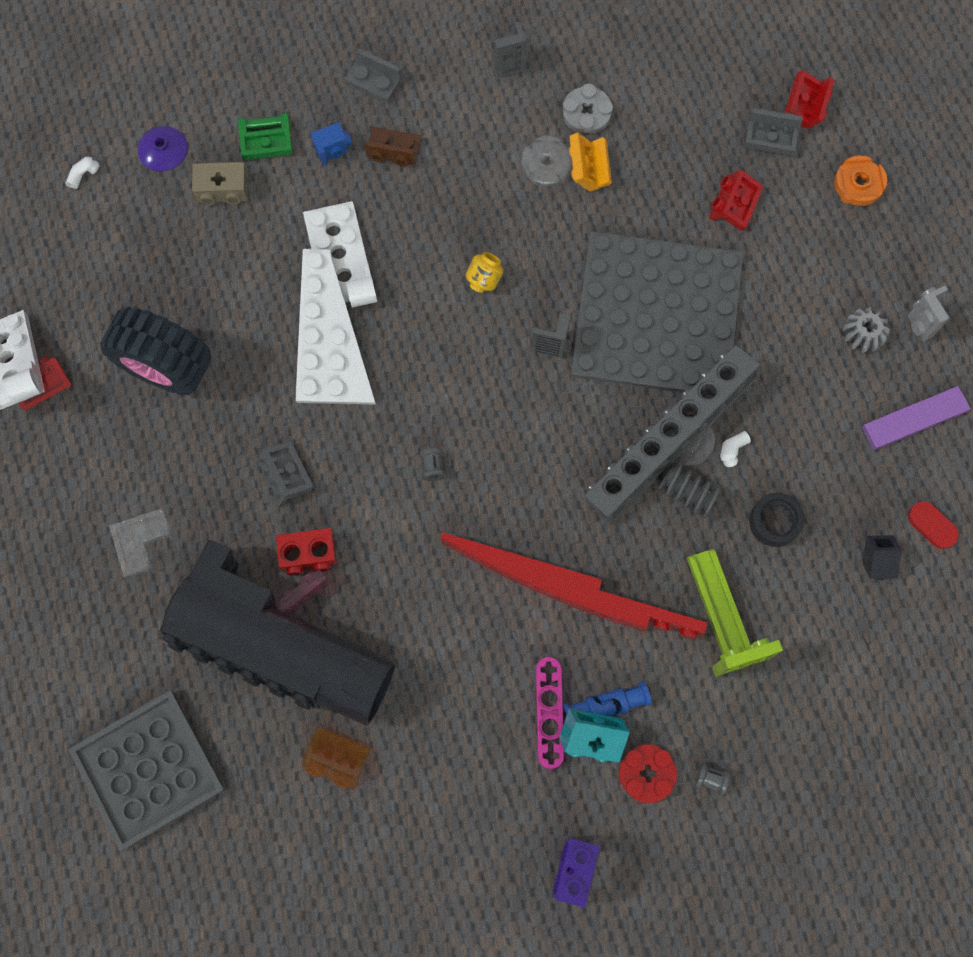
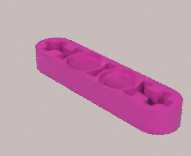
[536,657,564,770]

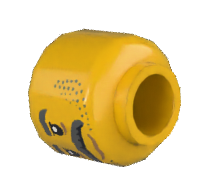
[466,252,504,293]

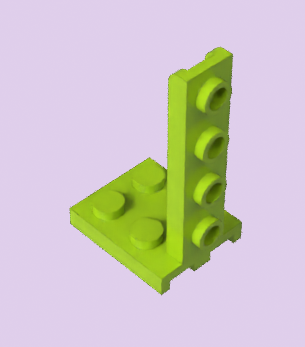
[687,549,783,677]

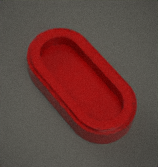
[908,502,958,549]

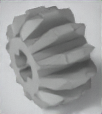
[843,307,890,353]

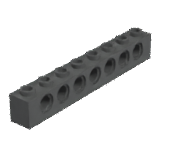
[584,345,760,525]

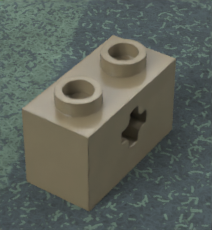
[192,162,248,205]

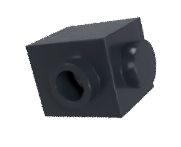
[863,535,902,580]

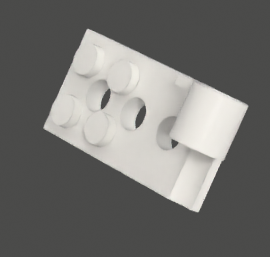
[303,201,377,308]
[0,310,45,410]

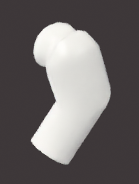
[720,431,751,467]

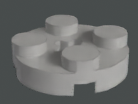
[562,84,613,134]

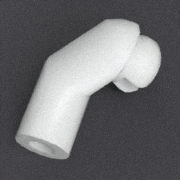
[65,157,99,189]

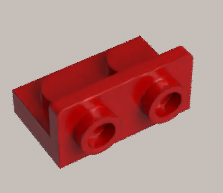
[709,170,763,231]
[19,355,72,411]

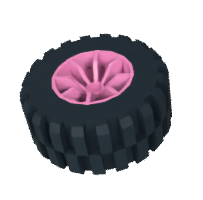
[100,307,212,395]

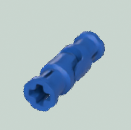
[563,681,652,717]

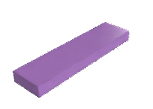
[862,386,971,450]

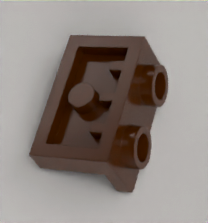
[365,126,422,167]

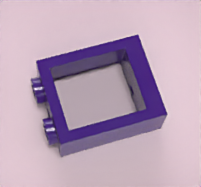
[551,838,600,908]

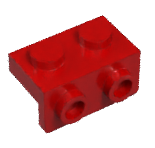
[784,70,834,129]

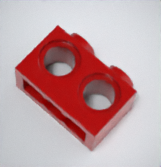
[276,528,337,576]

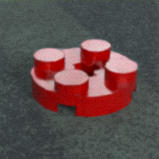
[619,744,677,803]

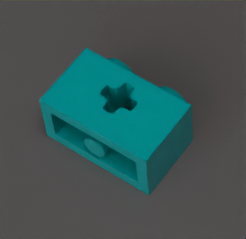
[559,708,630,762]

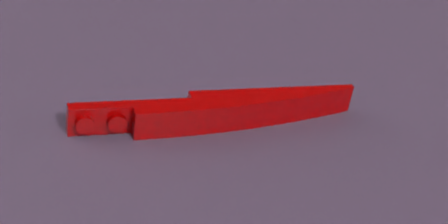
[441,532,707,639]

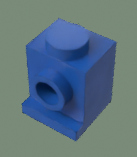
[310,122,352,165]

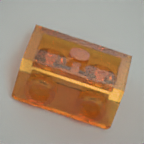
[302,727,370,790]

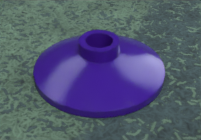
[137,126,188,171]

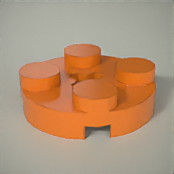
[834,156,887,206]

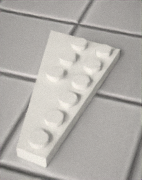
[296,249,376,405]

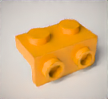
[569,132,612,192]

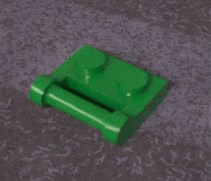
[238,113,293,161]

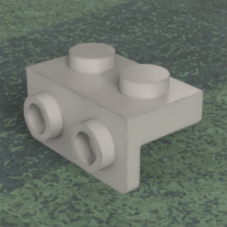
[907,285,949,342]

